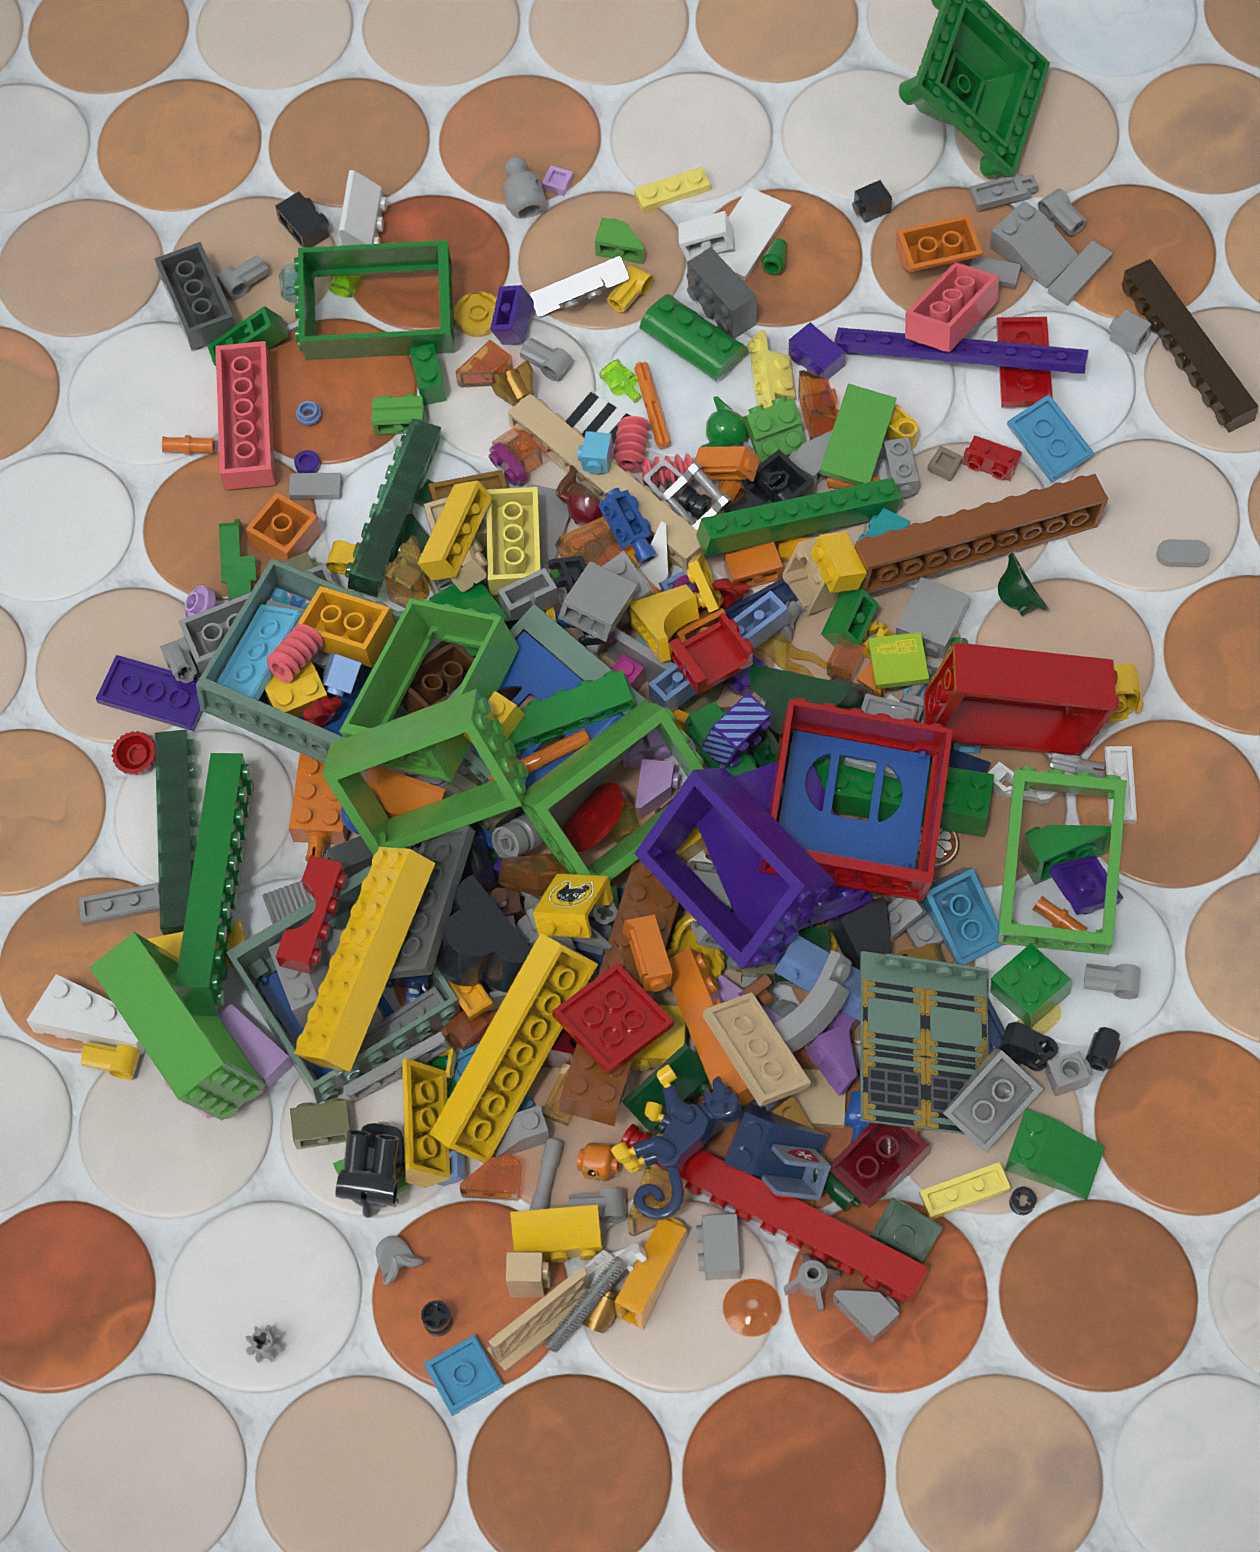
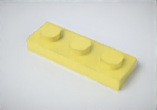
[634,167,711,213]
[919,1162,1011,1220]

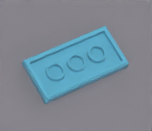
[216,604,303,700]

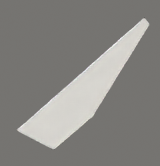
[640,521,668,591]

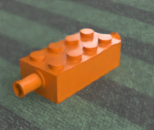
[289,753,349,862]

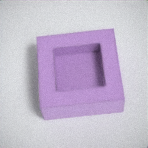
[541,165,574,196]

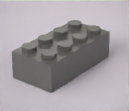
[154,242,236,350]

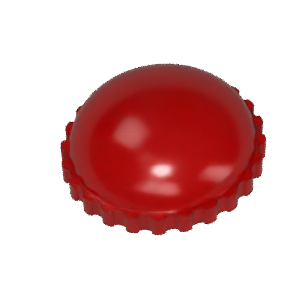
[111,731,158,775]

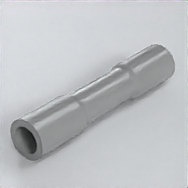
[529,1138,563,1210]

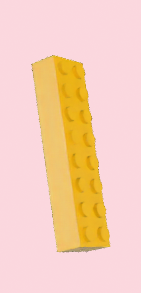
[294,847,435,1072]
[429,933,598,1164]

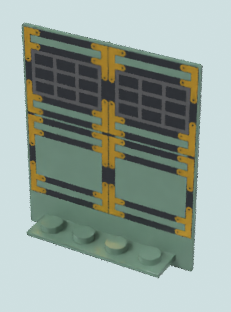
[860,951,988,1135]

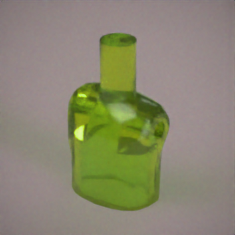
[329,275,363,298]
[599,359,642,403]

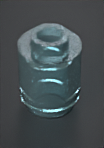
[279,264,298,303]

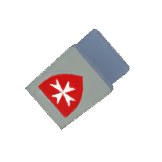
[761,1144,831,1200]

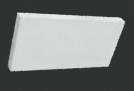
[717,187,791,281]

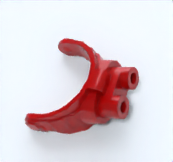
[698,578,749,610]
[303,696,341,727]

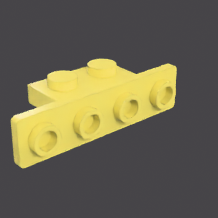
[748,330,796,408]

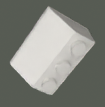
[339,170,387,246]

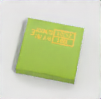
[868,632,929,689]

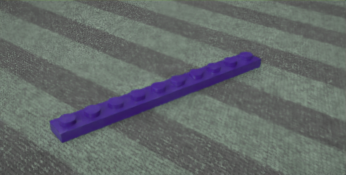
[834,327,1089,374]

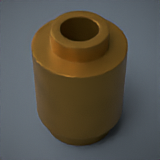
[583,1289,617,1333]

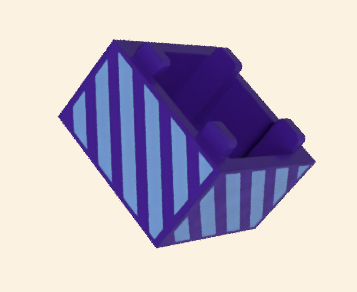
[701,692,772,768]

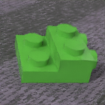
[743,396,806,465]

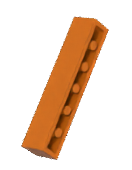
[669,947,755,1107]

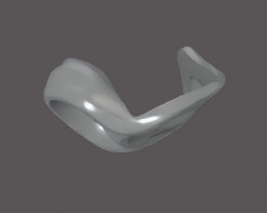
[376,1236,425,1285]

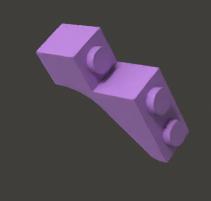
[806,1010,860,1096]

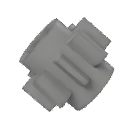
[246,1325,282,1363]

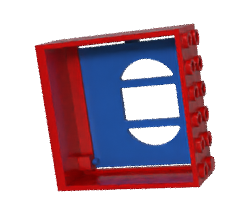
[758,698,953,902]

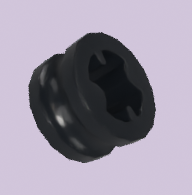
[1009,1186,1037,1216]

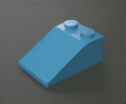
[921,867,1004,965]

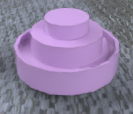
[185,585,217,618]

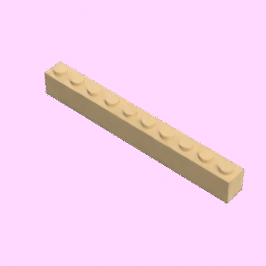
[508,394,704,572]

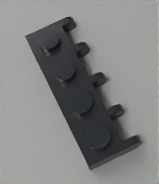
[547,556,615,646]

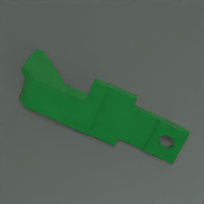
[219,519,257,601]

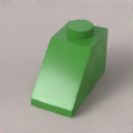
[595,218,644,264]

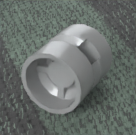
[492,814,543,861]

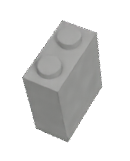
[558,561,638,642]
[896,577,970,659]

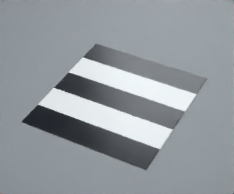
[565,392,631,444]

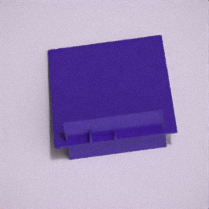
[696,757,872,936]

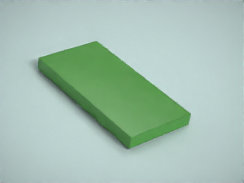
[819,383,897,485]

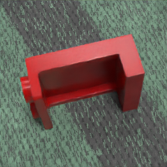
[669,612,754,695]

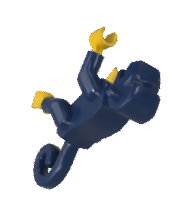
[611,1065,742,1220]

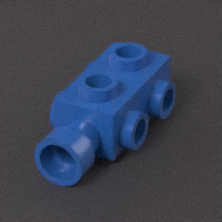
[598,488,657,565]

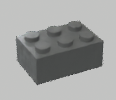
[686,247,756,339]

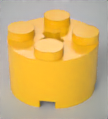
[1108,663,1143,722]

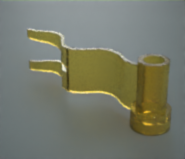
[755,631,832,677]

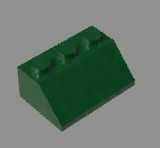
[621,1044,712,1136]

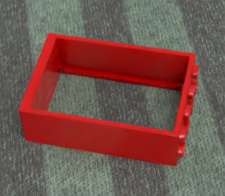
[923,642,1119,756]

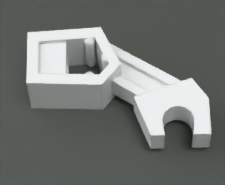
[988,762,1058,805]
[583,1243,647,1286]

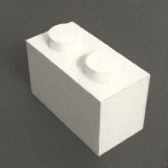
[678,211,734,261]

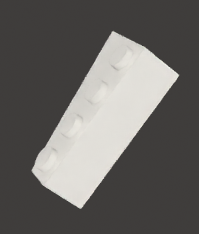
[26,974,145,1056]

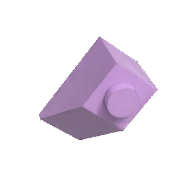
[635,759,679,819]

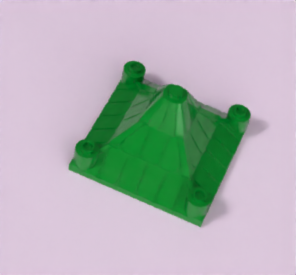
[899,0,1050,179]

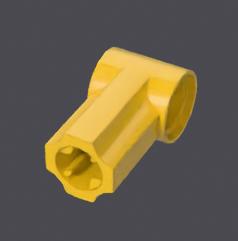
[607,264,654,313]
[81,1041,141,1080]

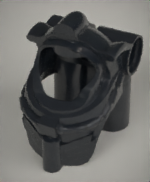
[335,1122,405,1218]

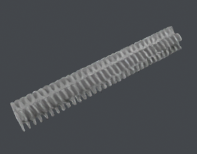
[544,1256,628,1353]

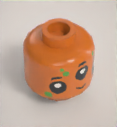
[577,1142,621,1181]

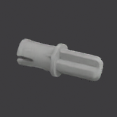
[1050,753,1105,778]

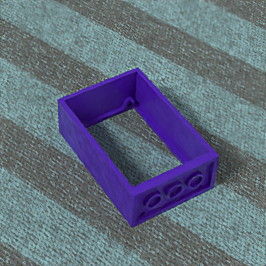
[634,767,834,969]

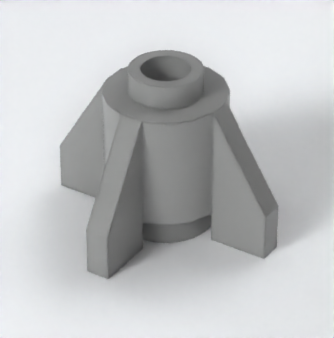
[783,1253,841,1313]

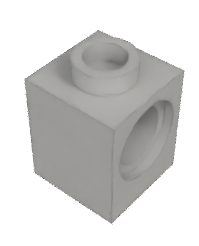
[1045,1051,1092,1097]

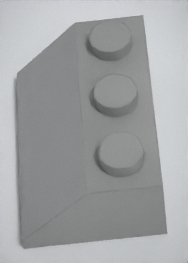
[268,942,329,1028]

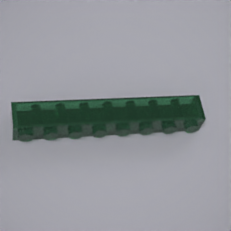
[345,418,441,597]
[155,729,198,935]

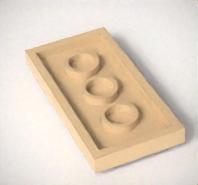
[702,992,811,1107]

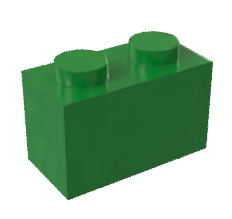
[409,343,447,405]
[821,589,879,649]

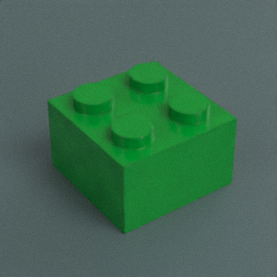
[990,943,1071,1028]

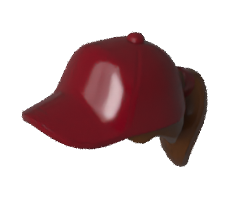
[556,465,605,528]

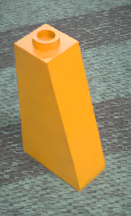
[614,1218,687,1330]

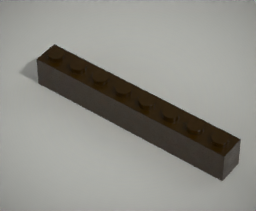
[1122,259,1259,433]

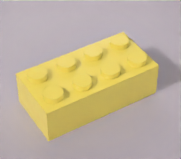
[486,487,542,595]

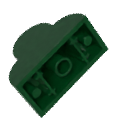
[749,664,864,742]

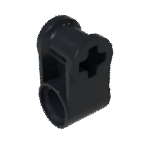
[1000,1022,1058,1071]

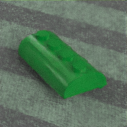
[639,294,748,381]

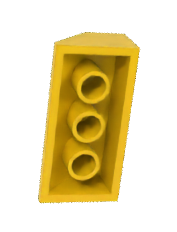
[402,1058,450,1188]

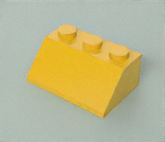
[510,1205,602,1263]

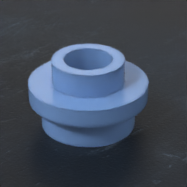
[296,401,321,426]

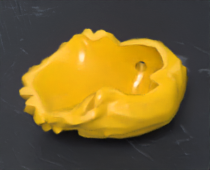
[666,913,725,980]

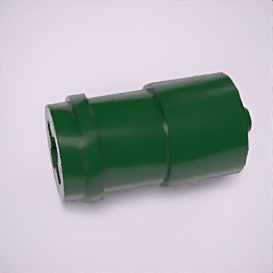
[813,1159,861,1212]

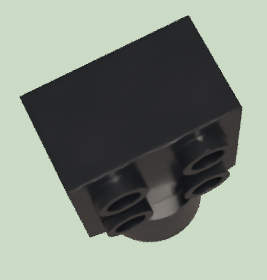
[723,450,814,513]

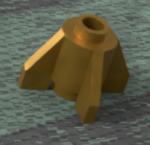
[491,360,534,406]

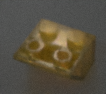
[384,536,430,608]

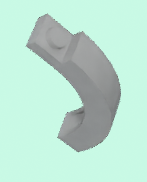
[773,950,852,1053]

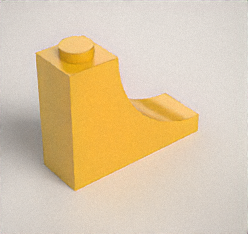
[628,584,701,663]

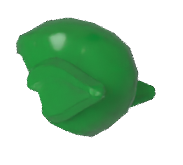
[701,396,748,447]

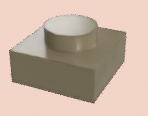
[927,446,963,481]

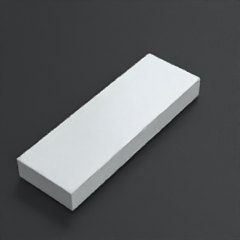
[1104,746,1137,824]

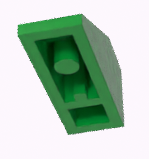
[207,306,288,366]

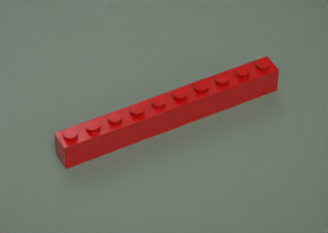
[655,1149,929,1304]

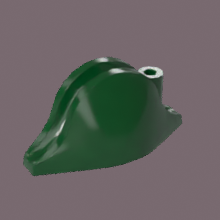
[998,553,1050,616]

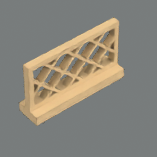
[487,1267,590,1374]

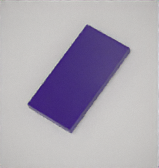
[96,655,203,732]

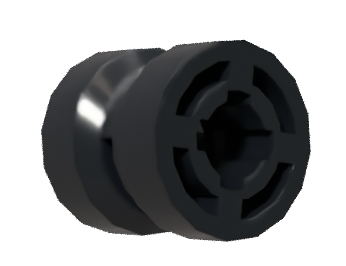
[678,486,712,520]
[421,1300,453,1337]

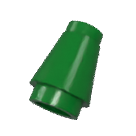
[761,238,787,275]

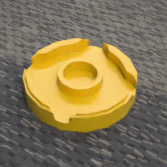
[454,292,497,337]

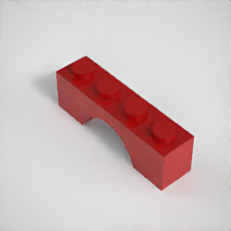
[275,855,348,974]

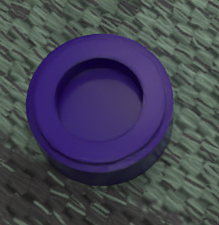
[294,450,321,473]

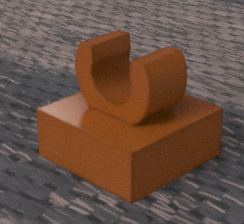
[738,974,773,1007]

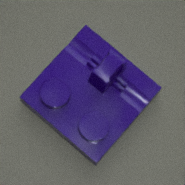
[1048,855,1123,915]

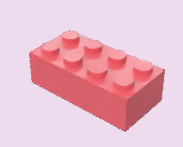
[905,262,999,352]

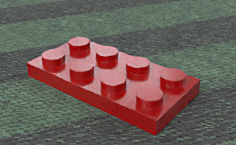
[996,316,1053,407]

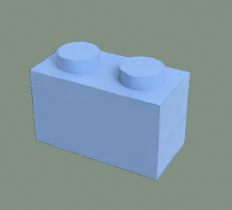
[321,654,361,697]

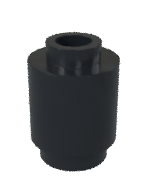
[1085,1027,1121,1071]

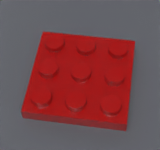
[552,963,674,1076]

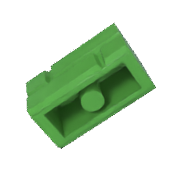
[372,394,425,435]

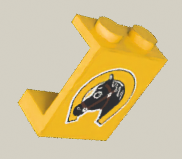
[533,874,613,938]

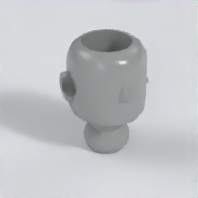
[503,157,546,219]

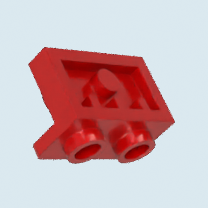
[963,435,1022,481]

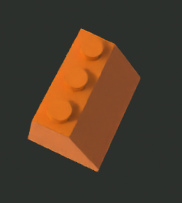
[896,214,983,272]
[366,765,447,819]

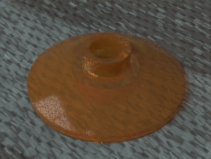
[723,1279,781,1337]

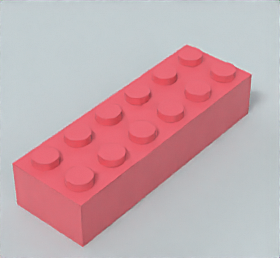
[216,341,275,490]

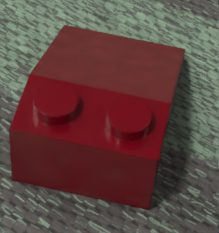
[829,1123,929,1208]

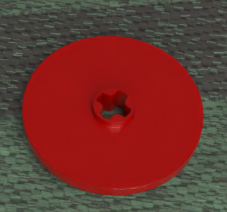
[563,783,625,852]

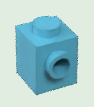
[577,431,613,474]

